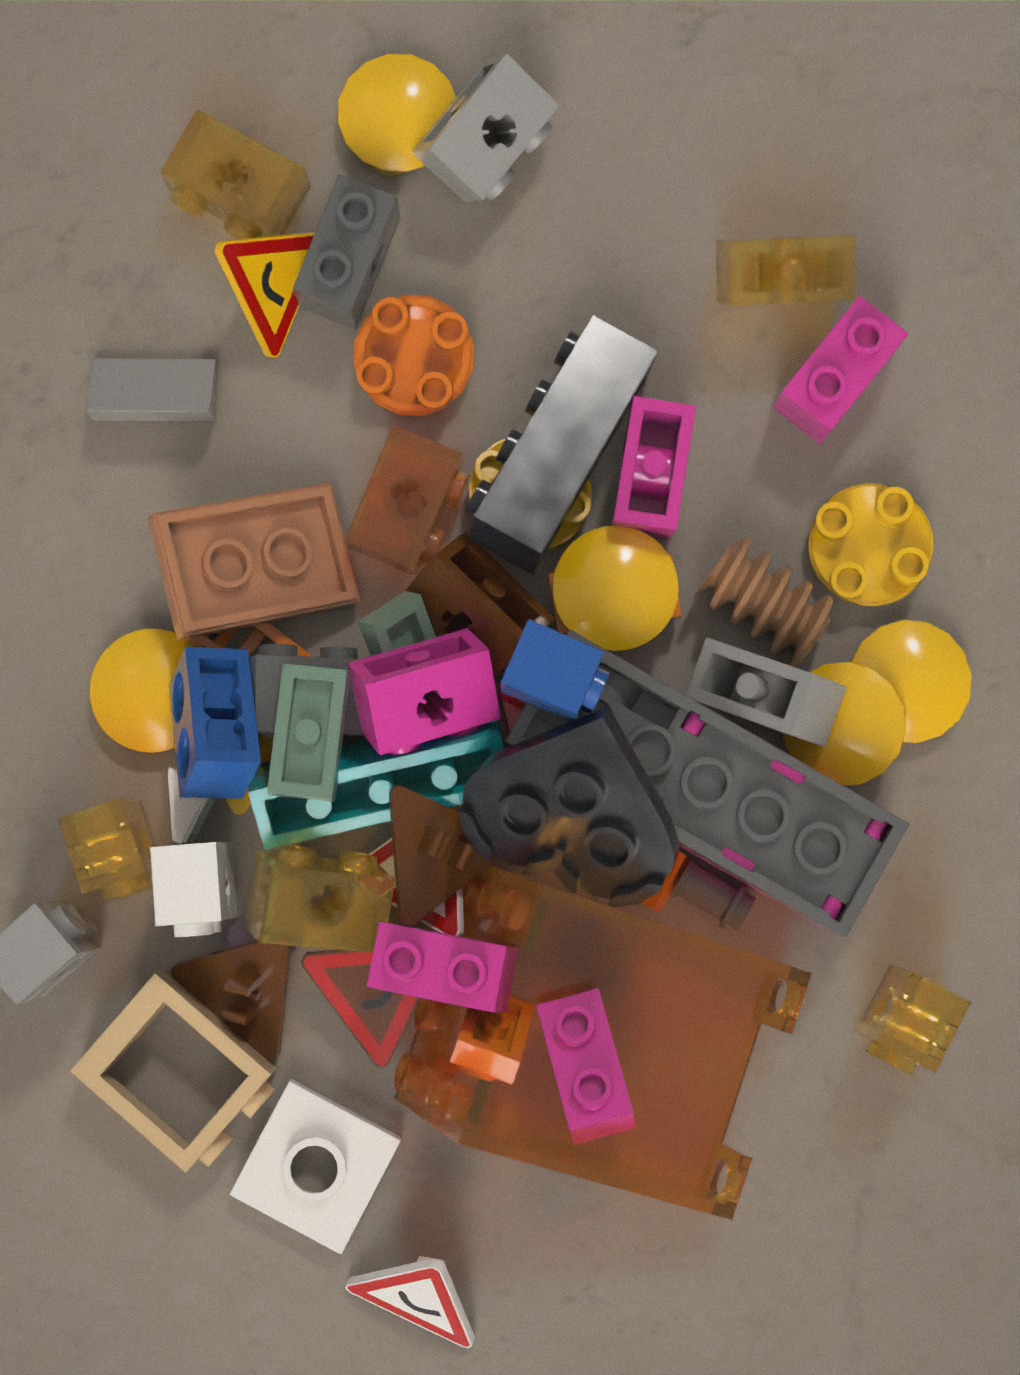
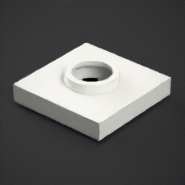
[229,1079,402,1254]

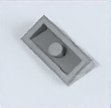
[86,358,217,421]

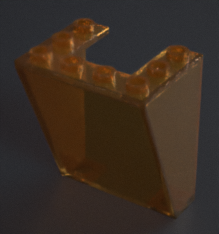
[394,865,812,1220]

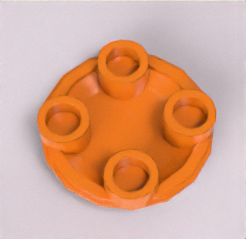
[353,294,475,416]

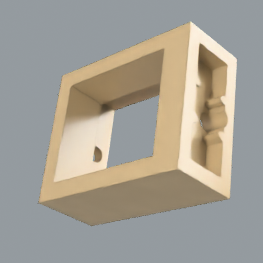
[70,970,277,1173]

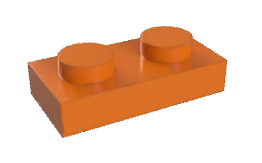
[450,997,535,1084]

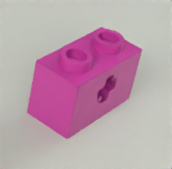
[773,295,909,445]
[611,396,696,541]
[347,628,501,755]
[367,922,519,1013]
[536,988,636,1145]

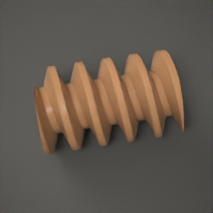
[693,536,833,668]

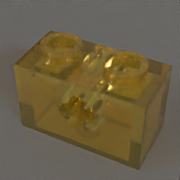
[160,109,311,239]
[716,234,855,306]
[58,797,157,901]
[244,845,395,953]
[855,965,971,1075]

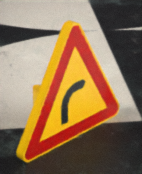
[215,232,315,358]

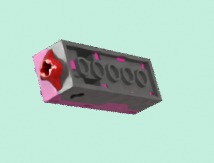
[499,629,910,937]

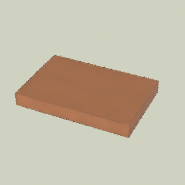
[148,482,361,641]

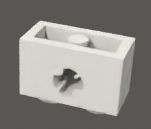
[150,842,237,937]

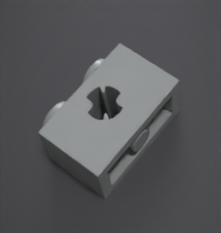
[411,53,560,202]
[686,637,847,747]
[0,900,101,1005]

